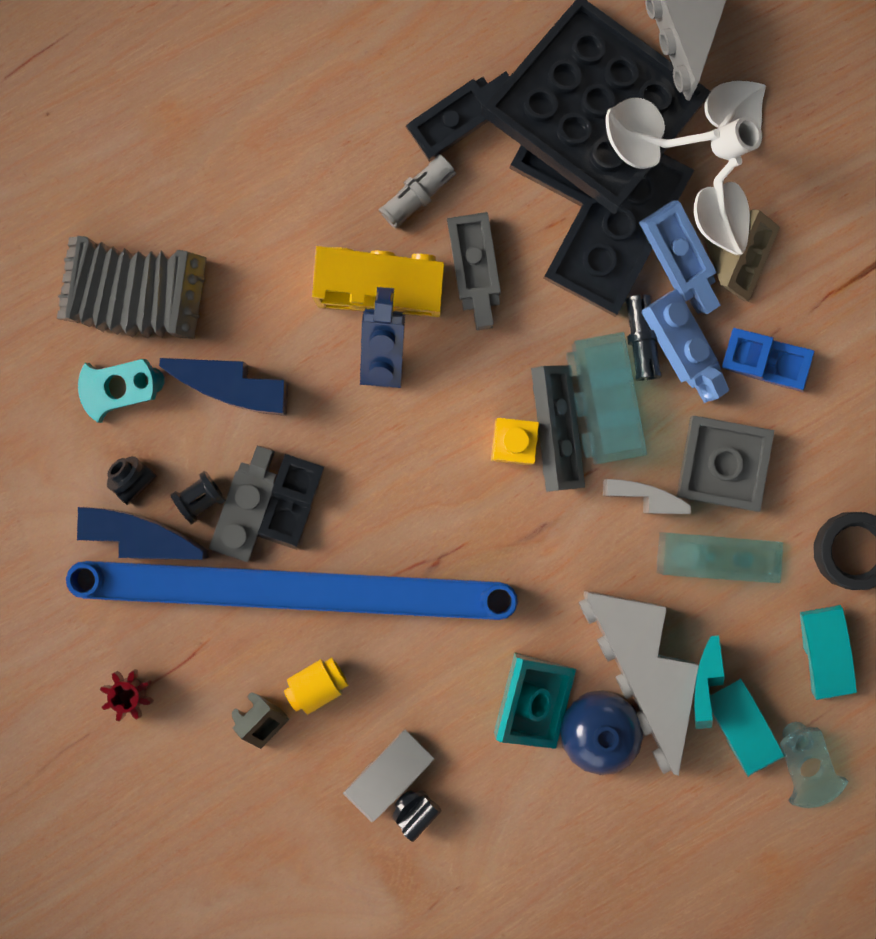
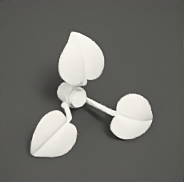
[606,81,766,255]

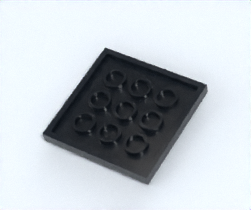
[481,0,711,214]

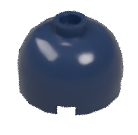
[560,690,643,775]

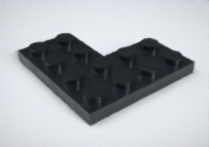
[510,145,694,317]

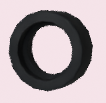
[813,512,876,590]

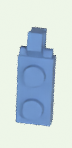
[639,200,721,314]
[642,289,730,403]

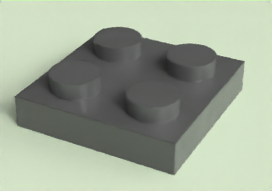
[676,416,775,512]

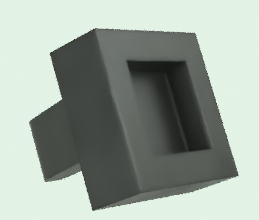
[232,692,290,749]

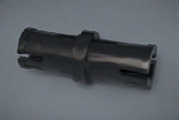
[625,295,662,381]

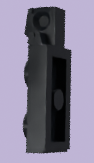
[406,71,510,162]

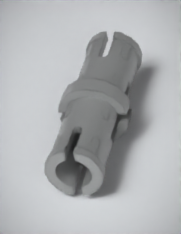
[378,154,456,229]

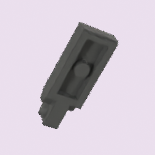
[447,212,501,331]
[209,445,277,562]

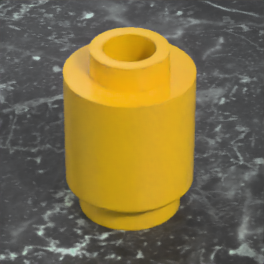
[284,657,349,715]

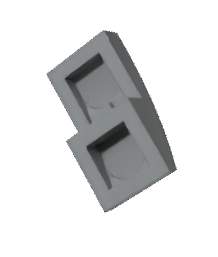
[603,479,691,514]
[343,730,434,822]

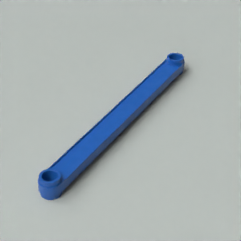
[66,561,518,620]

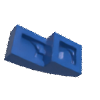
[722,328,815,392]

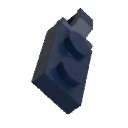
[360,287,406,388]

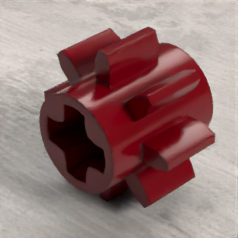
[100,669,154,721]

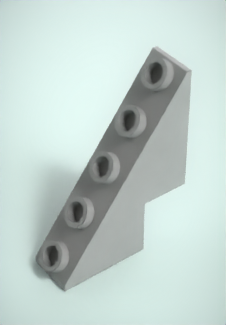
[645,0,726,101]
[578,591,699,776]

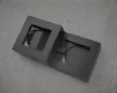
[258,454,324,550]

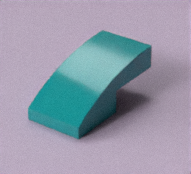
[800,605,857,700]
[694,635,725,729]
[710,679,784,777]

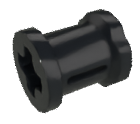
[170,471,226,525]

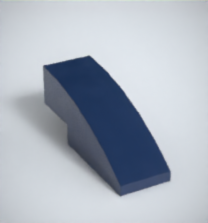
[159,358,288,416]
[77,507,209,560]

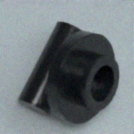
[107,456,157,505]
[393,791,442,842]

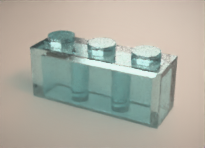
[566,332,647,465]

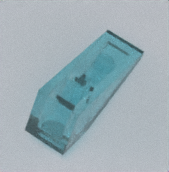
[656,532,783,583]

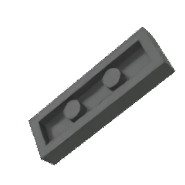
[531,365,585,492]

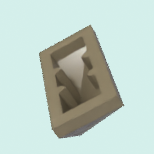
[705,209,780,302]

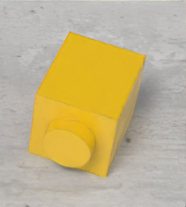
[491,418,539,465]

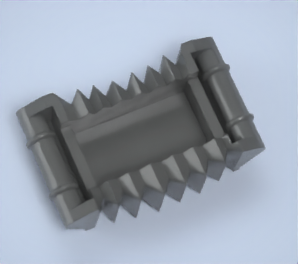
[57,235,207,339]

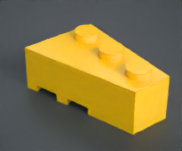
[312,246,444,317]

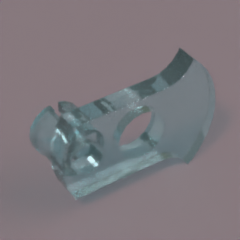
[780,722,849,808]

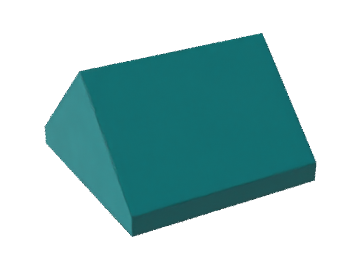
[494,652,576,749]

